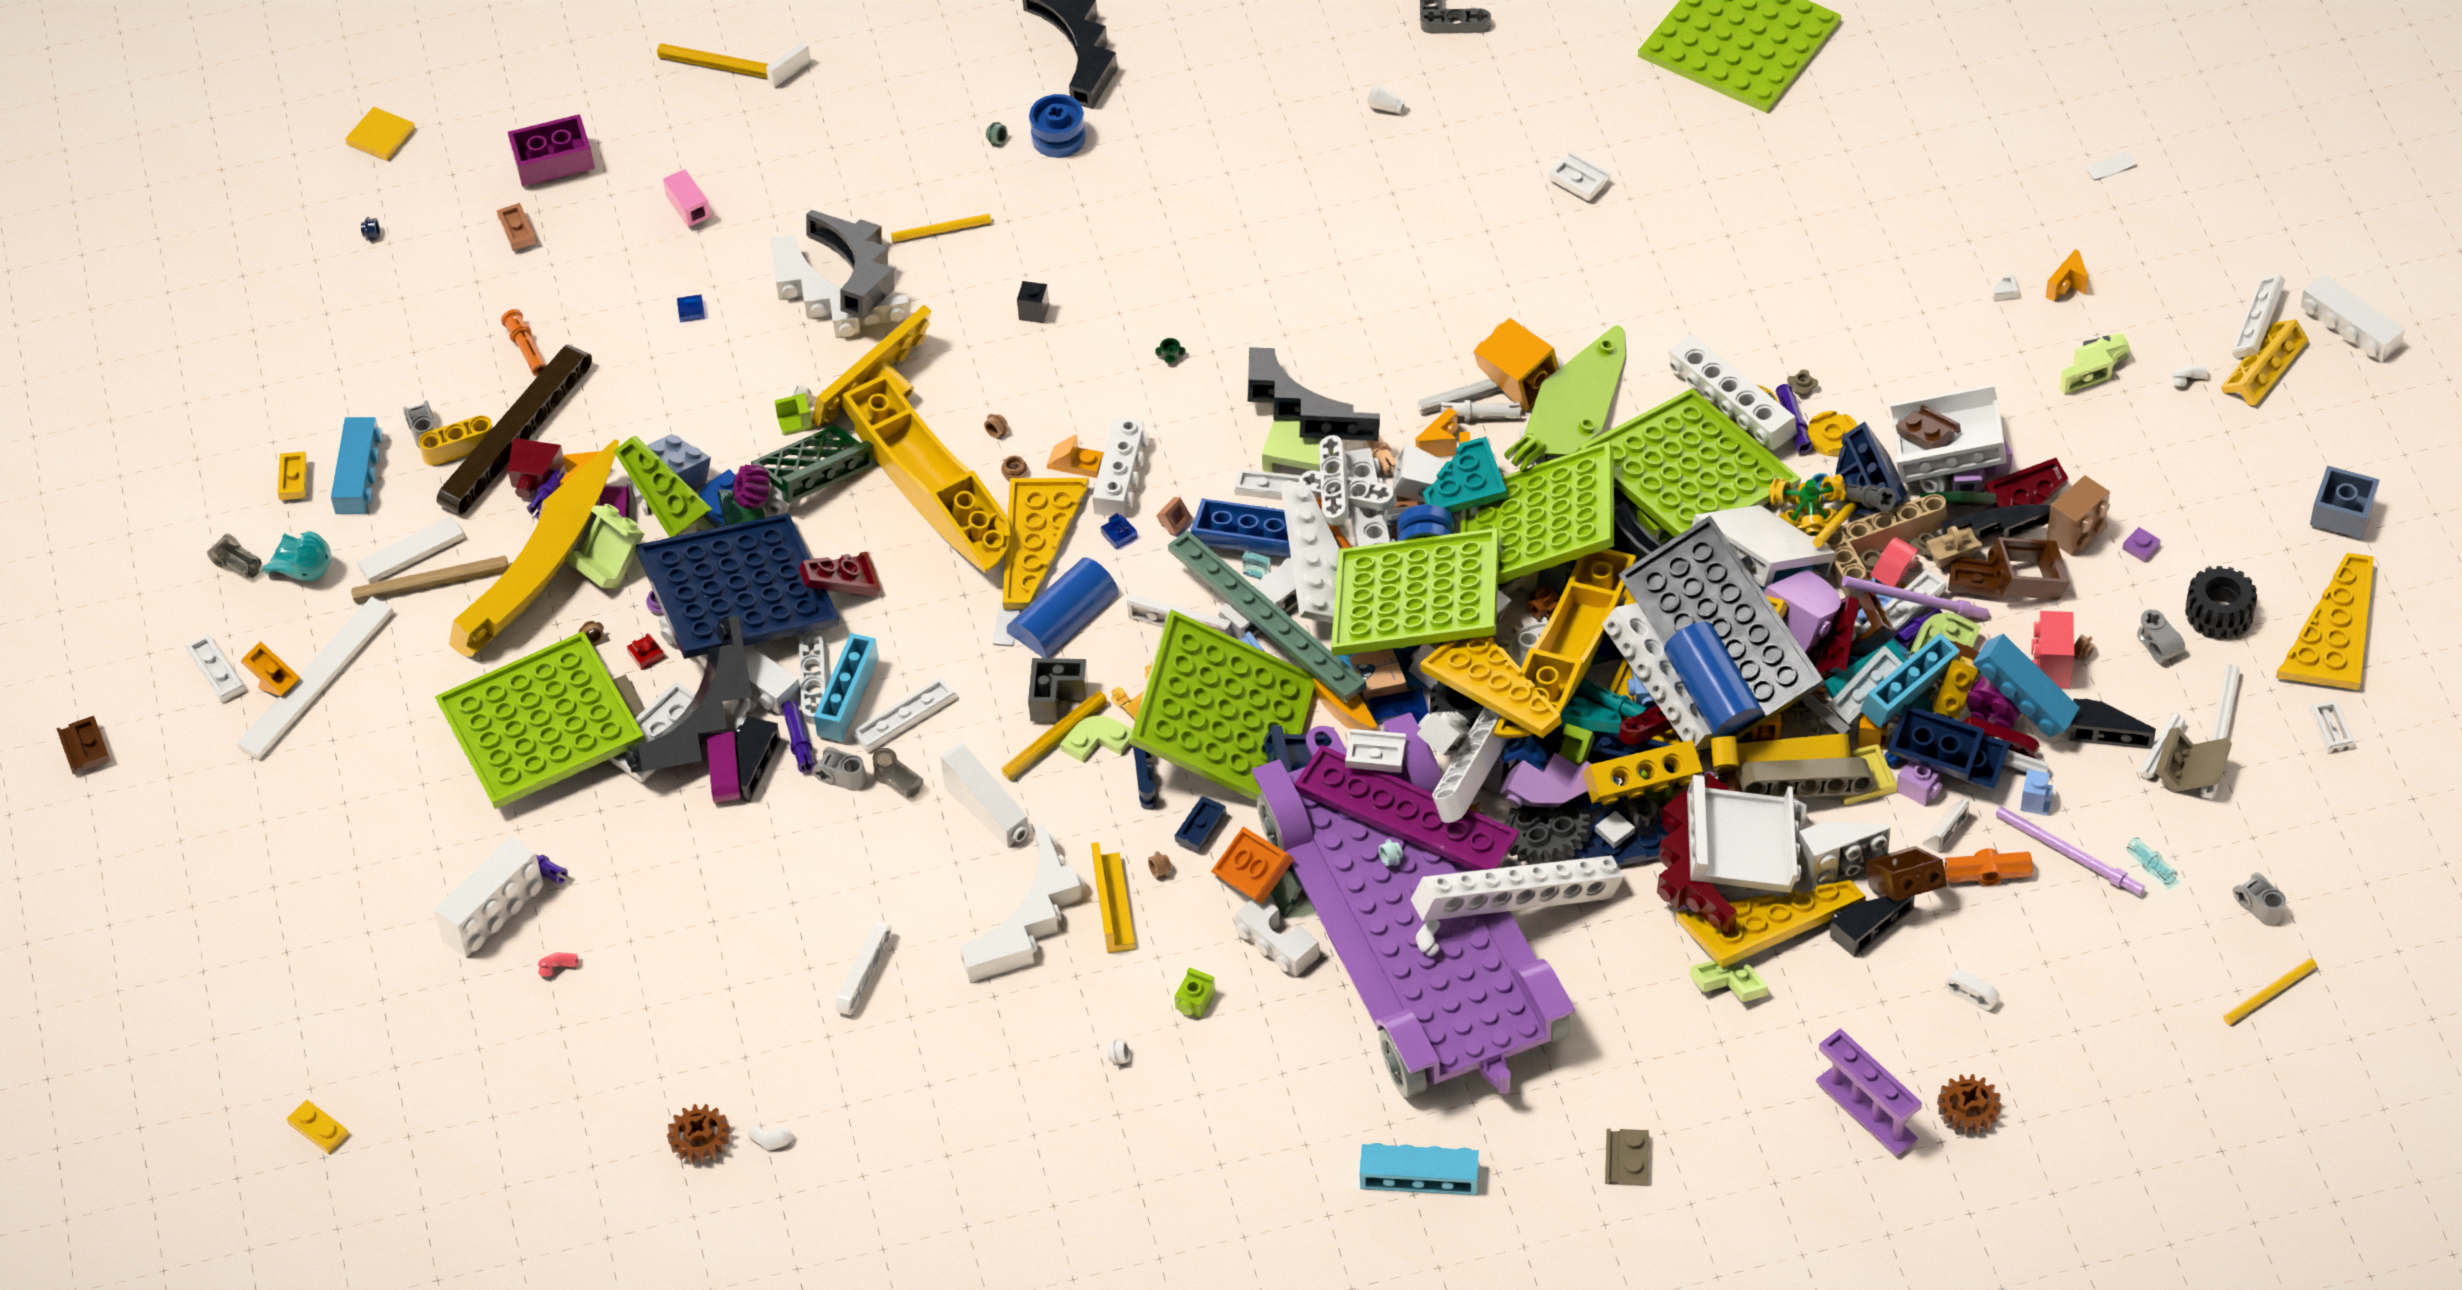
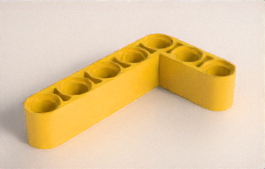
[1711,734,1851,776]

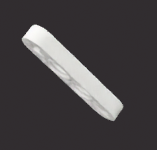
[1319,435,1349,525]
[1299,470,1397,511]
[799,633,826,725]
[835,921,892,1015]

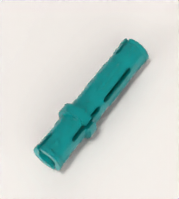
[1575,678,1649,718]

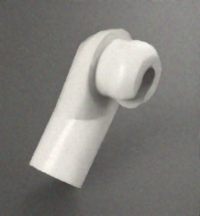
[731,697,757,732]

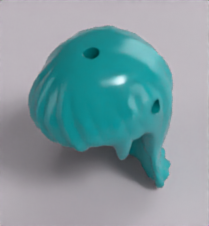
[262,531,332,581]

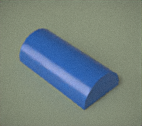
[1190,498,1291,558]
[1007,557,1119,658]
[1664,621,1765,738]

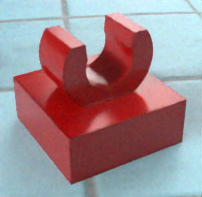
[627,633,664,670]

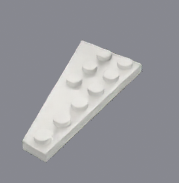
[1281,481,1339,624]

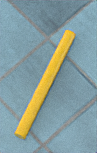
[890,213,991,242]
[1813,501,1857,548]
[2223,958,2317,1025]

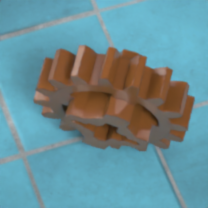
[1937,1074,2002,1134]
[667,1104,731,1164]

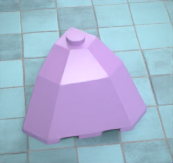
[1501,753,1591,808]

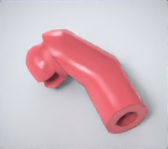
[537,952,578,976]

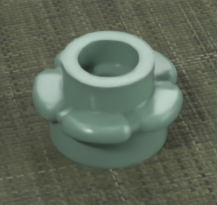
[985,122,1008,146]

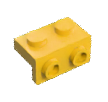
[1932,656,1978,719]

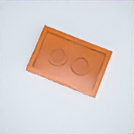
[1211,826,1294,905]

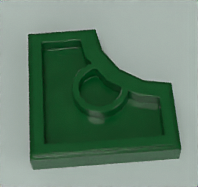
[1920,491,1996,505]

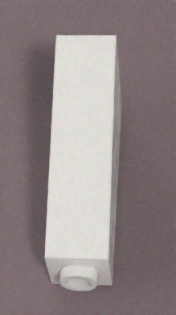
[940,741,1029,848]

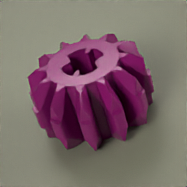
[732,464,771,509]

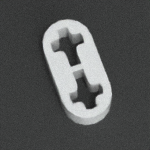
[1945,969,2000,1010]

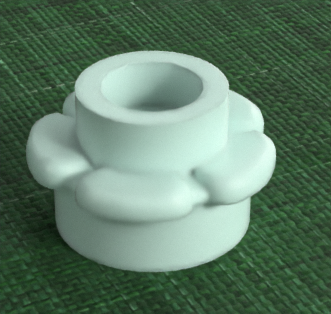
[1379,839,1403,866]

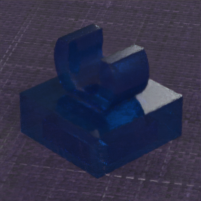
[1100,513,1138,550]

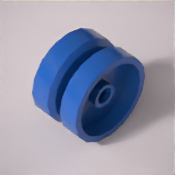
[1029,94,1086,158]
[1397,505,1455,541]

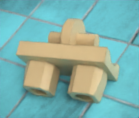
[1926,526,1982,569]

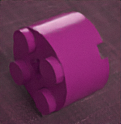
[1966,674,2022,729]

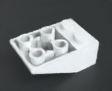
[1797,822,1891,889]

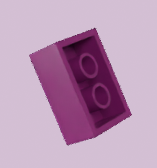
[507,114,595,187]

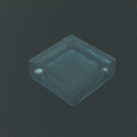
[1242,551,1271,580]

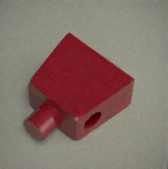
[508,438,564,499]

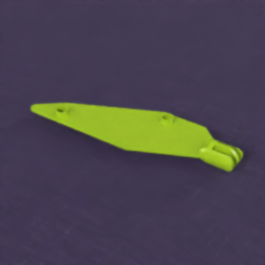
[1504,325,1626,471]

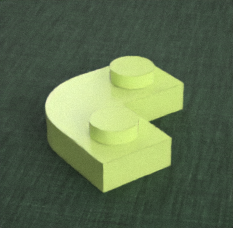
[1910,612,1982,655]
[1060,716,1133,762]
[1689,960,1768,1002]

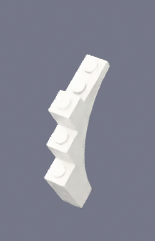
[770,234,910,338]
[959,824,1085,983]

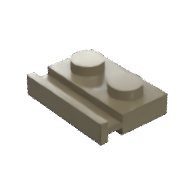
[1605,1128,1649,1186]

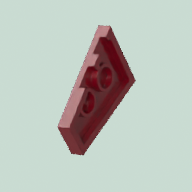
[1984,457,2069,508]
[799,551,881,596]
[1816,596,1859,679]

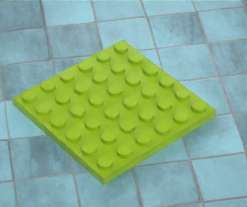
[1638,0,1842,113]
[1577,388,1801,537]
[1460,441,1614,584]
[1331,528,1499,656]
[1129,609,1315,801]
[435,631,645,810]

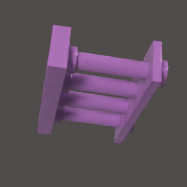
[1816,1028,1922,1157]

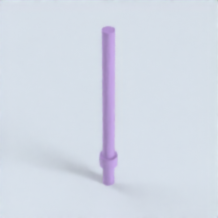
[1842,576,1989,619]
[1996,806,2146,896]

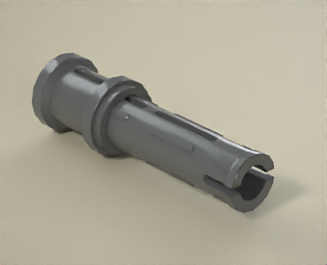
[1844,483,1896,511]

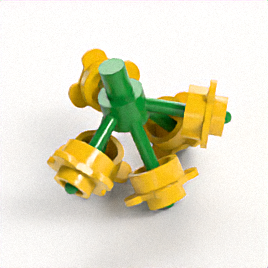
[1769,474,1846,536]

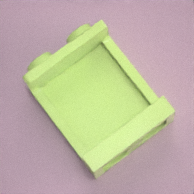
[1262,420,1335,473]
[565,504,645,588]

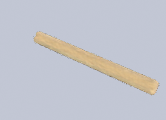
[351,555,509,603]

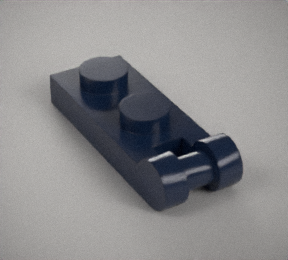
[1133,746,1156,810]

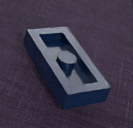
[1174,796,1227,852]

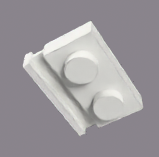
[1548,151,1611,201]
[1345,729,1406,773]

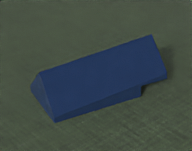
[1888,704,2010,791]

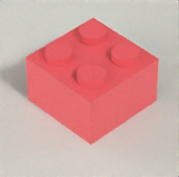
[2031,611,2074,689]

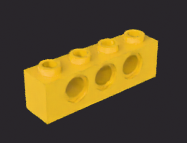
[1582,740,1702,805]

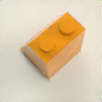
[1473,317,1559,412]

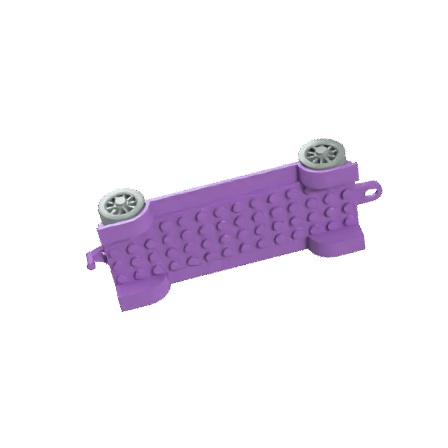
[1252,712,1575,1098]

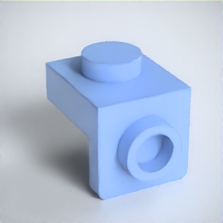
[1627,669,1658,709]

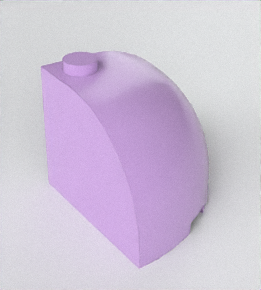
[1764,569,1841,654]

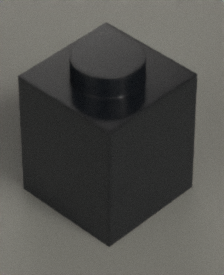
[1017,281,1050,323]

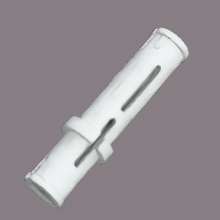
[1441,400,1520,421]

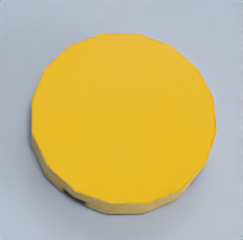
[1807,411,1858,457]

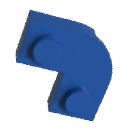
[698,469,741,528]

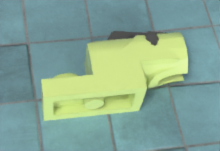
[2059,332,2130,395]

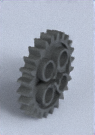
[1502,799,1592,864]

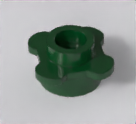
[1155,338,1186,364]

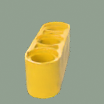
[418,415,493,466]

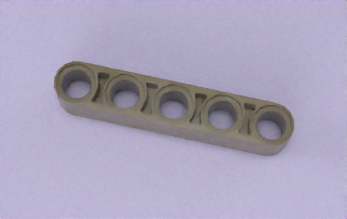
[1737,757,1875,798]

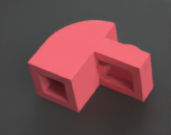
[1870,537,1920,588]

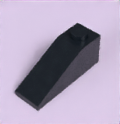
[2069,698,2156,749]
[735,715,781,803]
[1829,896,1915,957]

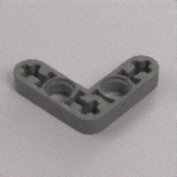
[1420,0,1491,34]

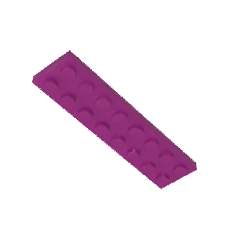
[1294,745,1519,871]

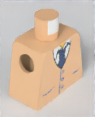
[1349,648,1407,699]

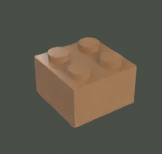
[2046,475,2110,556]

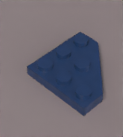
[1572,797,1669,866]

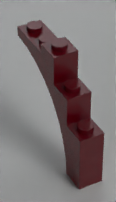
[1657,773,1737,935]

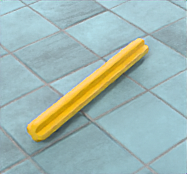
[657,43,769,78]
[1001,691,1107,780]

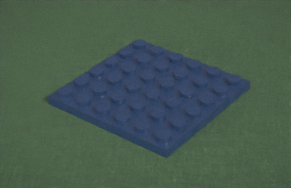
[636,513,839,659]

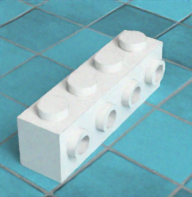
[1092,417,1149,518]
[1417,711,1471,756]

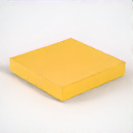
[345,106,415,161]

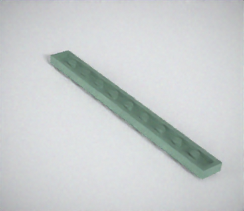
[1167,530,1367,703]

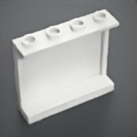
[1890,384,2007,483]
[1691,505,1836,587]
[1687,775,1801,893]

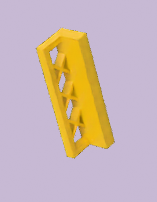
[2220,319,2309,406]
[1091,842,1135,953]

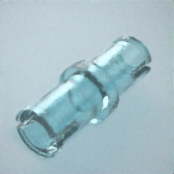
[2126,837,2178,886]

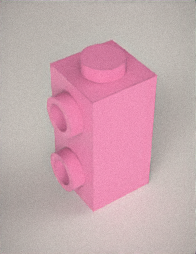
[663,169,711,227]

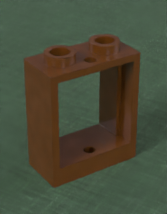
[1988,537,2070,600]
[1818,589,1897,658]
[1864,846,1948,901]

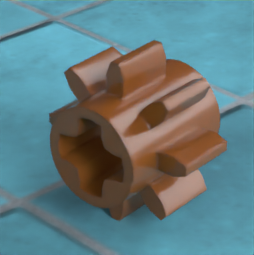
[1527,586,1560,619]

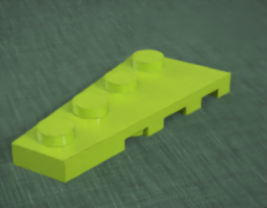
[613,435,712,538]

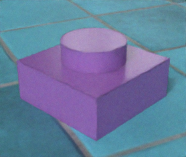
[2122,527,2161,562]

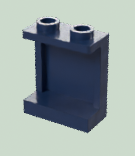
[1263,726,1334,773]

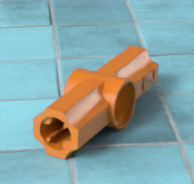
[1944,848,2033,886]

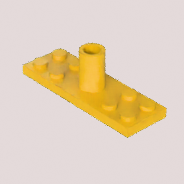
[812,304,931,428]

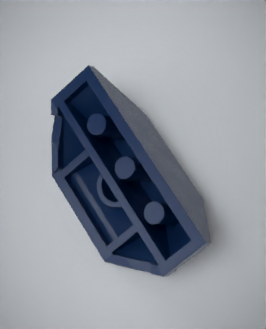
[1835,421,1907,516]

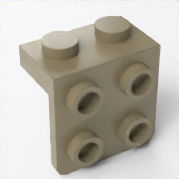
[2155,727,2232,792]

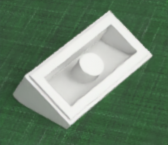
[1922,798,1970,853]

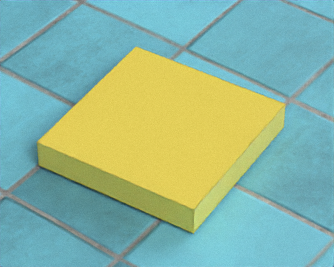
[1840,744,1897,805]

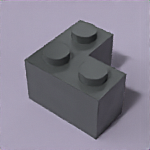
[1028,658,1088,722]

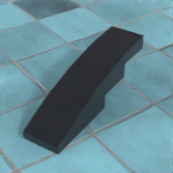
[1941,504,2052,541]

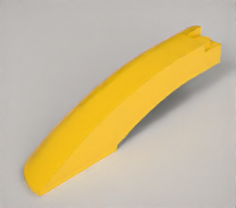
[841,373,1010,573]
[449,438,619,657]
[1494,549,1636,738]

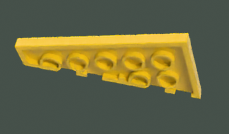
[1002,478,1090,609]
[2276,553,2374,690]
[1420,635,1562,738]
[1676,880,1866,968]

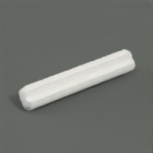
[2139,713,2185,780]

